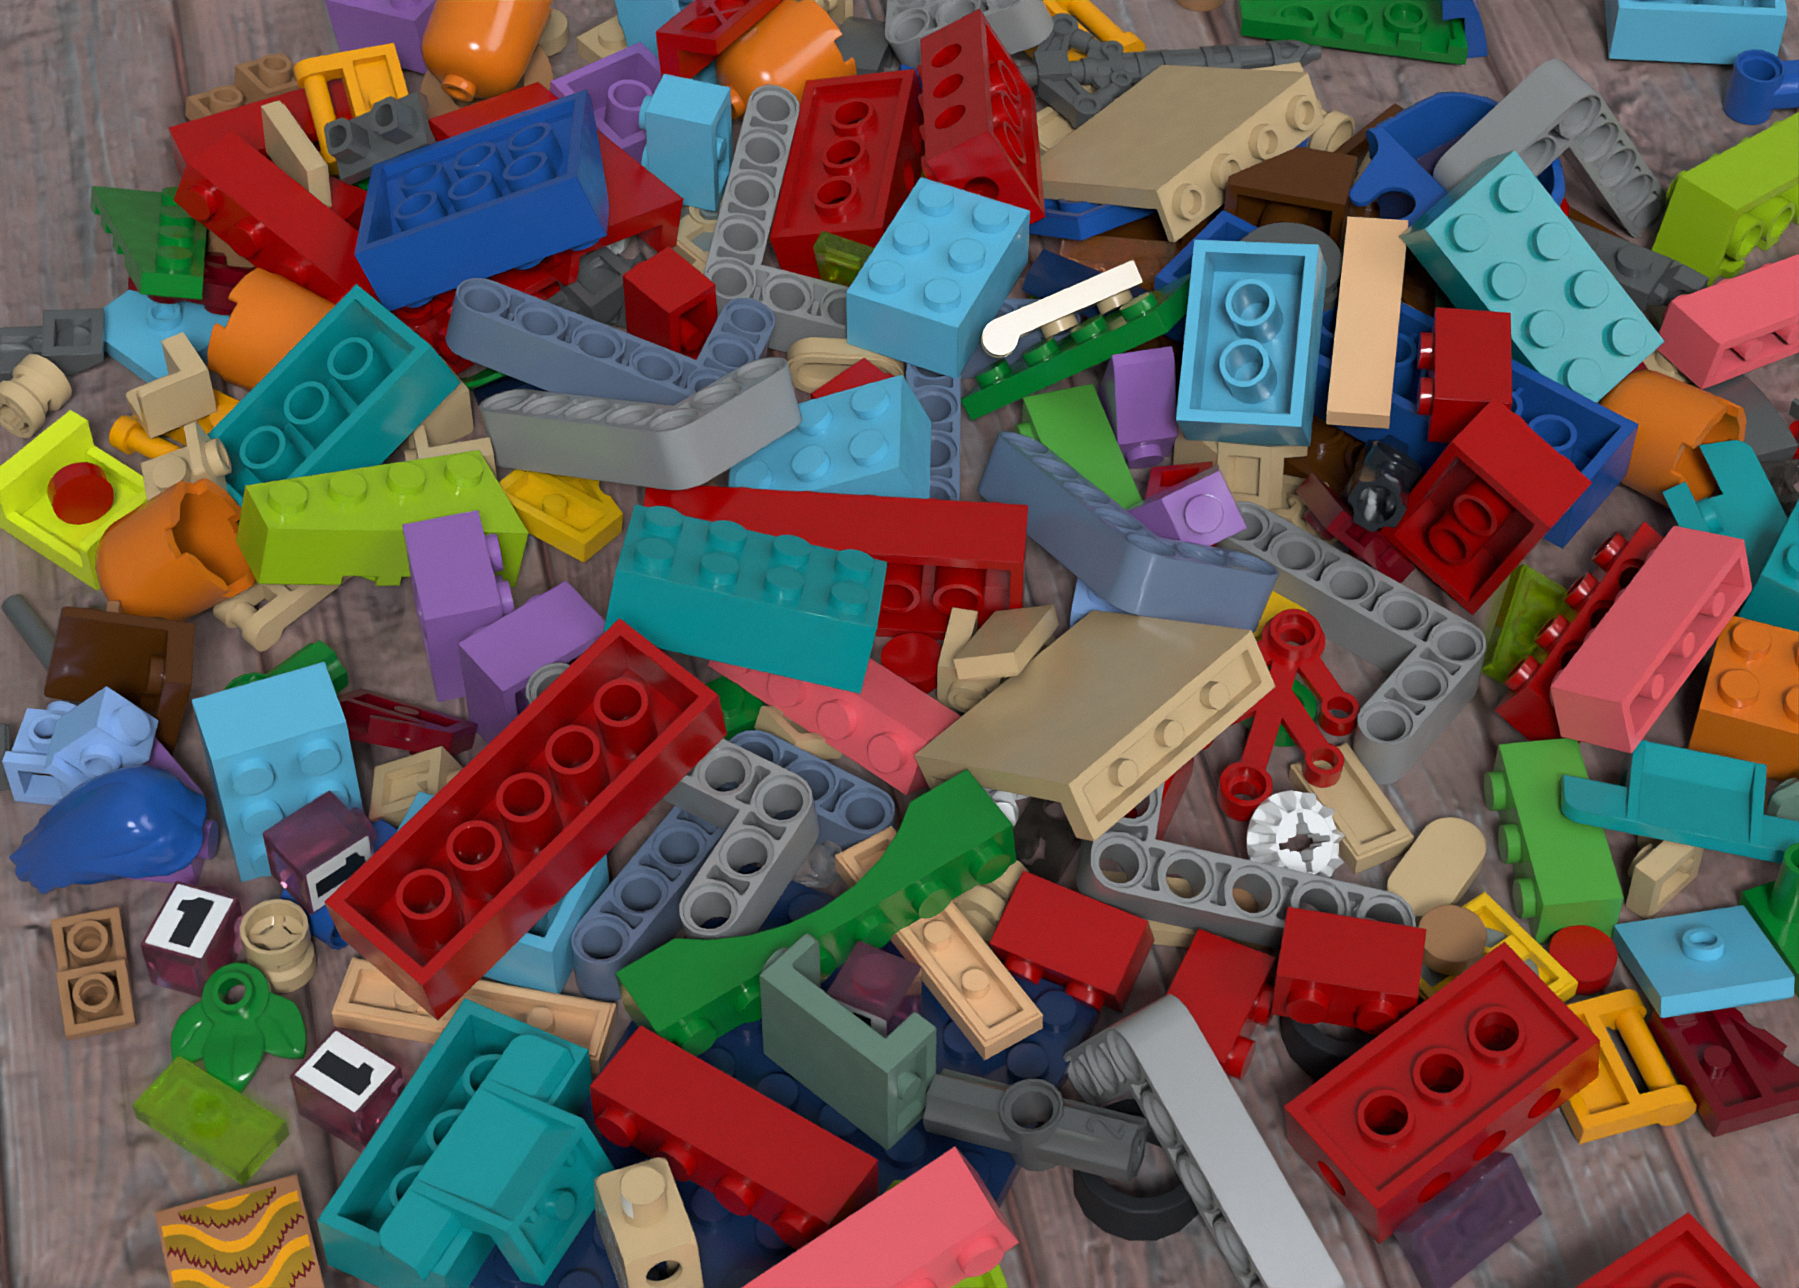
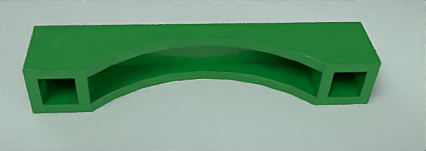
[615,769,1016,1056]

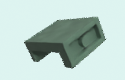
[759,933,937,1151]

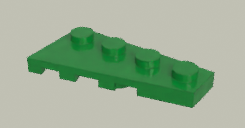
[1235,0,1468,65]
[91,186,206,300]
[961,273,1191,420]

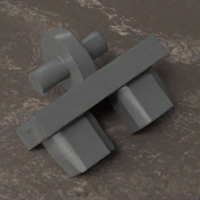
[324,91,436,185]

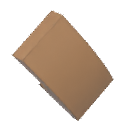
[185,53,300,121]
[51,906,137,1041]

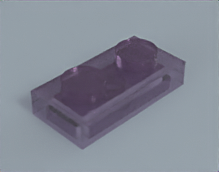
[1393,1151,1542,1288]

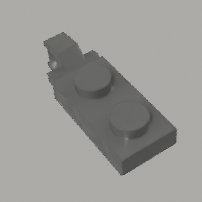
[1568,218,1708,311]

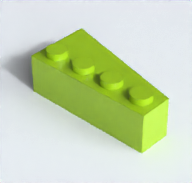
[1652,112,1799,287]
[236,450,528,587]

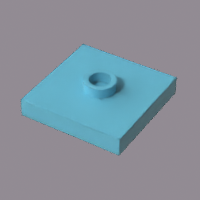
[104,290,231,383]
[1613,905,1795,1018]

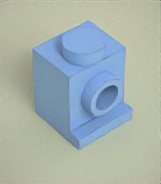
[43,686,158,789]
[2,701,77,805]

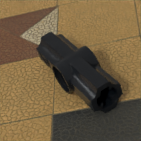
[1341,434,1423,533]

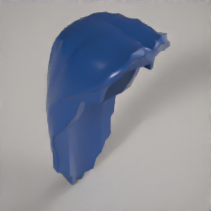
[9,765,207,894]

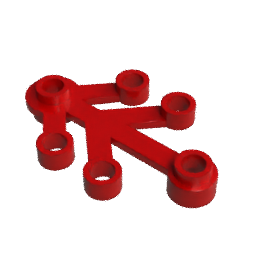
[1202,609,1360,822]

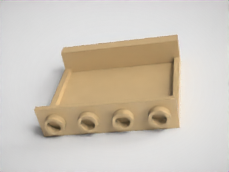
[1040,65,1325,242]
[914,610,1276,841]

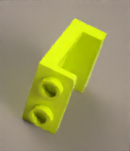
[0,410,147,591]

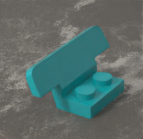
[1662,440,1788,617]
[1560,740,1799,864]
[379,1034,615,1286]

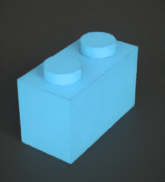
[639,74,733,212]

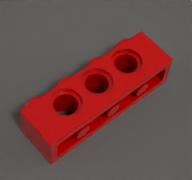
[1495,521,1664,744]

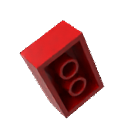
[1380,397,1592,615]

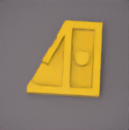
[499,469,623,563]

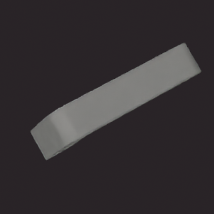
[885,0,1054,68]
[1433,59,1670,238]
[703,85,849,353]
[479,357,803,490]
[1215,501,1486,785]
[526,662,819,940]
[1076,782,1416,949]
[1063,994,1346,1288]

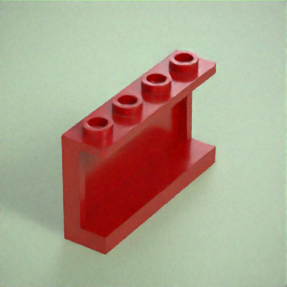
[428,82,683,286]

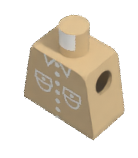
[594,1157,704,1288]

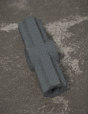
[923,1068,1148,1183]

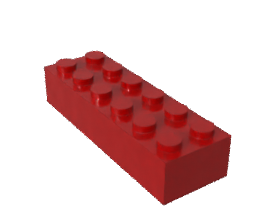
[643,485,1028,641]
[324,618,727,1021]

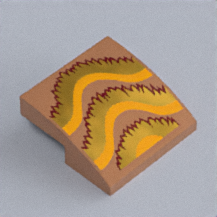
[155,1174,325,1288]

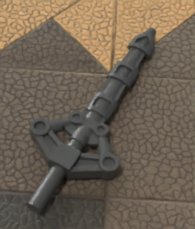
[1017,13,1322,129]

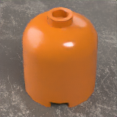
[420,0,552,102]
[715,0,857,121]
[207,268,336,392]
[1597,369,1747,509]
[95,478,256,622]

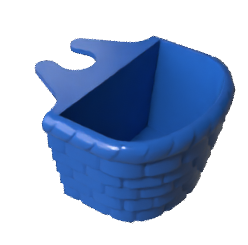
[1349,91,1566,247]

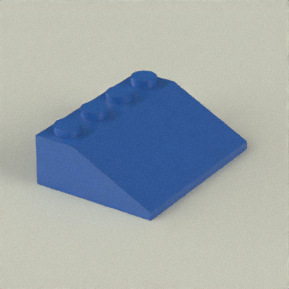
[354,89,610,311]

